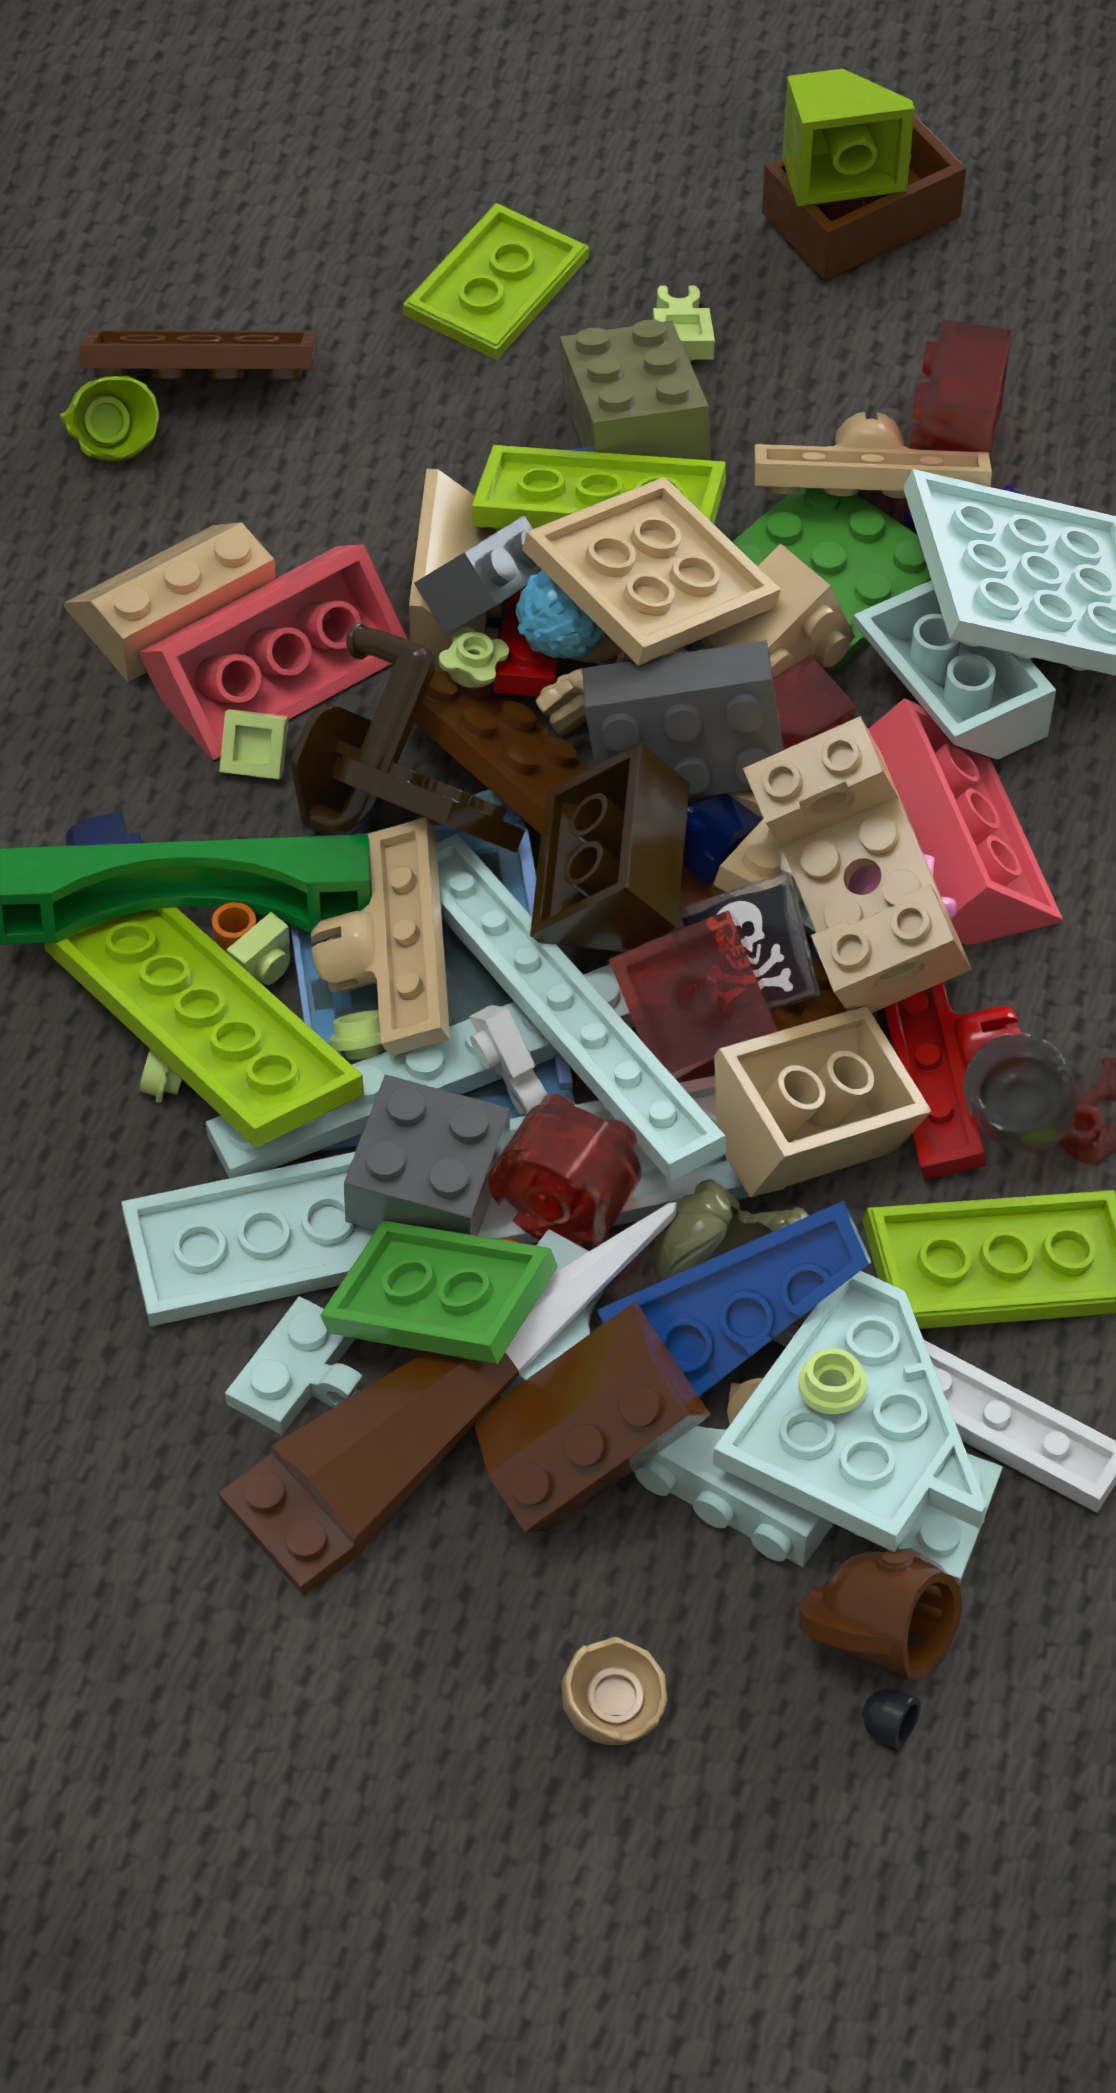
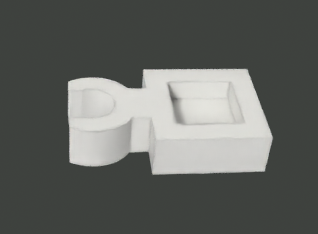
[469,1005,552,1118]

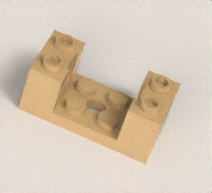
[743,716,972,1013]

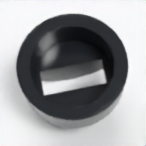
[862,1688,921,1750]

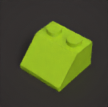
[782,69,915,207]

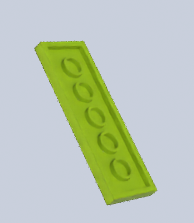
[45,907,364,1148]

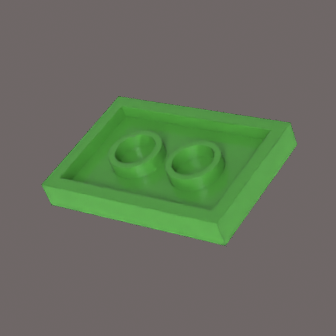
[320,1220,558,1364]

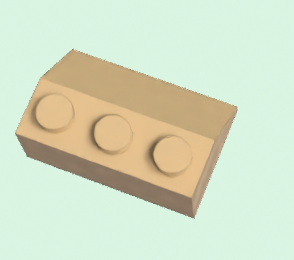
[409,469,504,672]
[64,522,276,682]
[714,1006,931,1198]

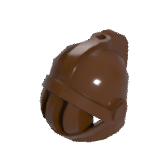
[799,1548,963,1680]

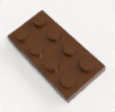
[80,330,317,379]

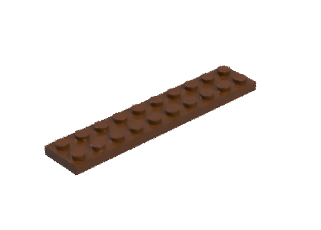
[414,671,891,1041]

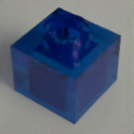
[683,794,763,883]

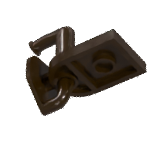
[291,623,526,853]

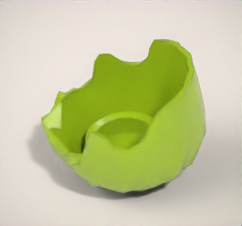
[60,376,159,461]

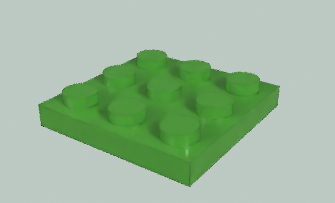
[732,488,931,671]

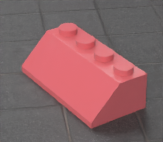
[138,544,408,760]
[868,698,1063,945]

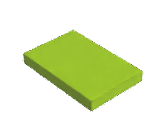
[403,203,589,360]

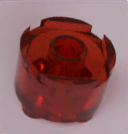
[488,1094,642,1247]

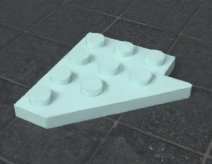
[713,1271,986,1552]

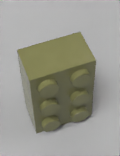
[560,320,711,461]

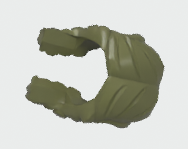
[653,1179,815,1328]

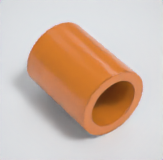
[212,902,256,952]

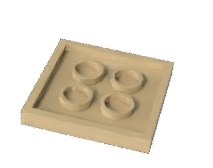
[522,477,781,666]

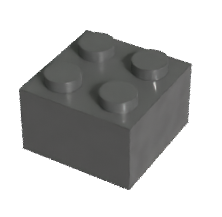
[344,1074,510,1236]

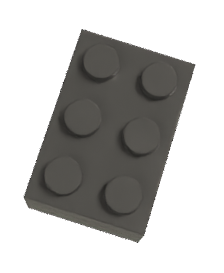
[582,640,784,799]

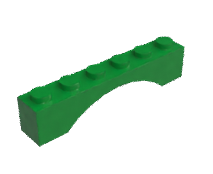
[0,834,372,945]

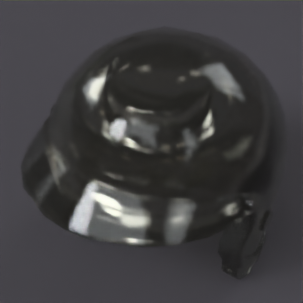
[963,1033,1078,1153]

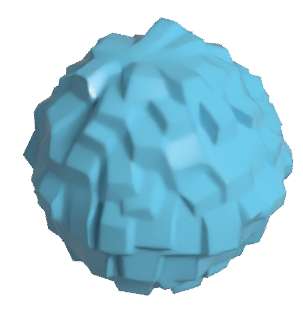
[515,570,604,659]

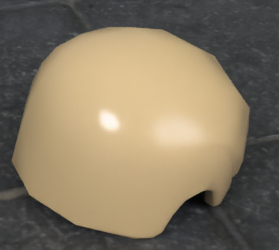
[561,1637,668,1745]

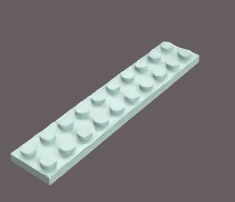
[121,1075,785,1326]

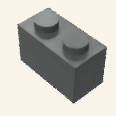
[414,515,542,635]

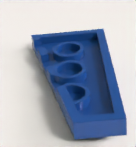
[597,1200,871,1397]

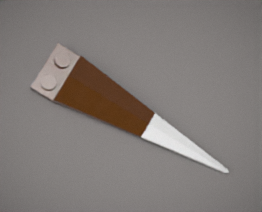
[218,1202,677,1596]

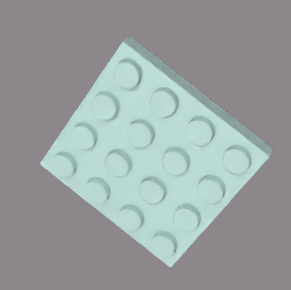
[903,469,1116,675]

